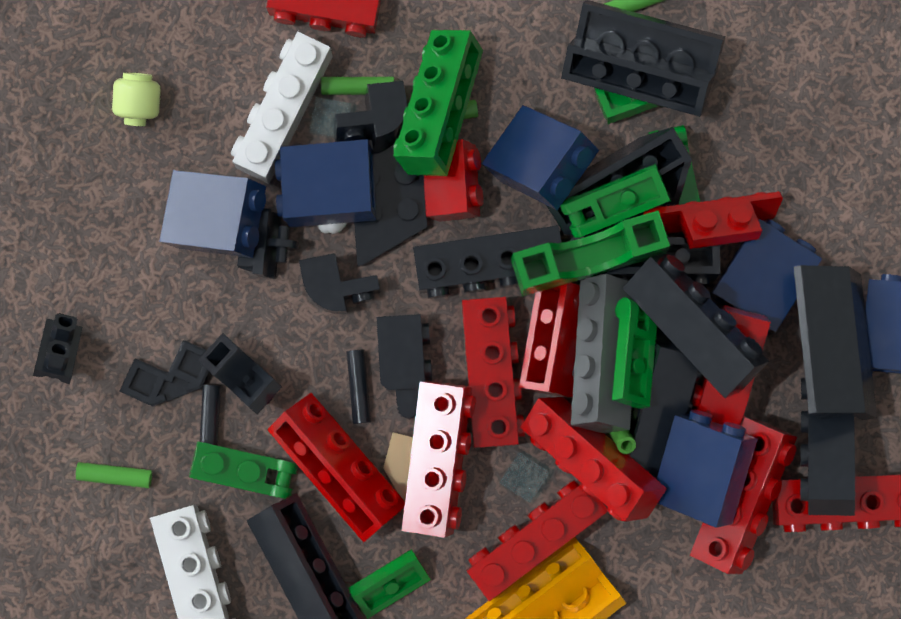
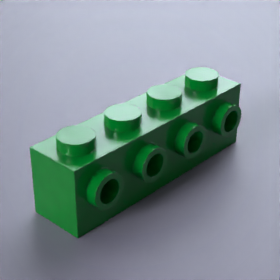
[393,30,483,176]

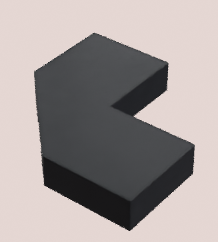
[119,340,210,407]

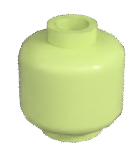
[112,73,160,126]

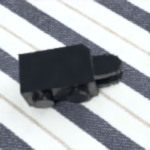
[376,314,432,420]

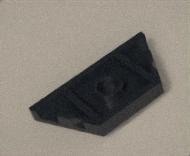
[354,140,428,267]

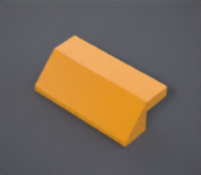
[465,537,626,619]

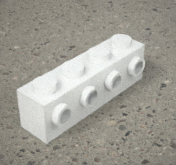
[231,31,333,184]
[150,505,236,619]

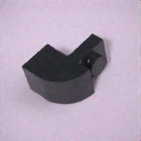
[333,81,407,153]
[299,253,381,314]
[198,333,282,415]

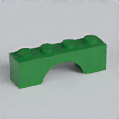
[511,210,670,297]

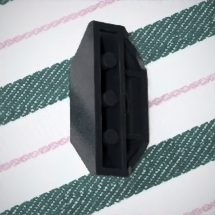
[546,127,692,237]

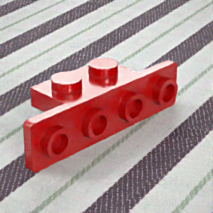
[643,191,783,249]

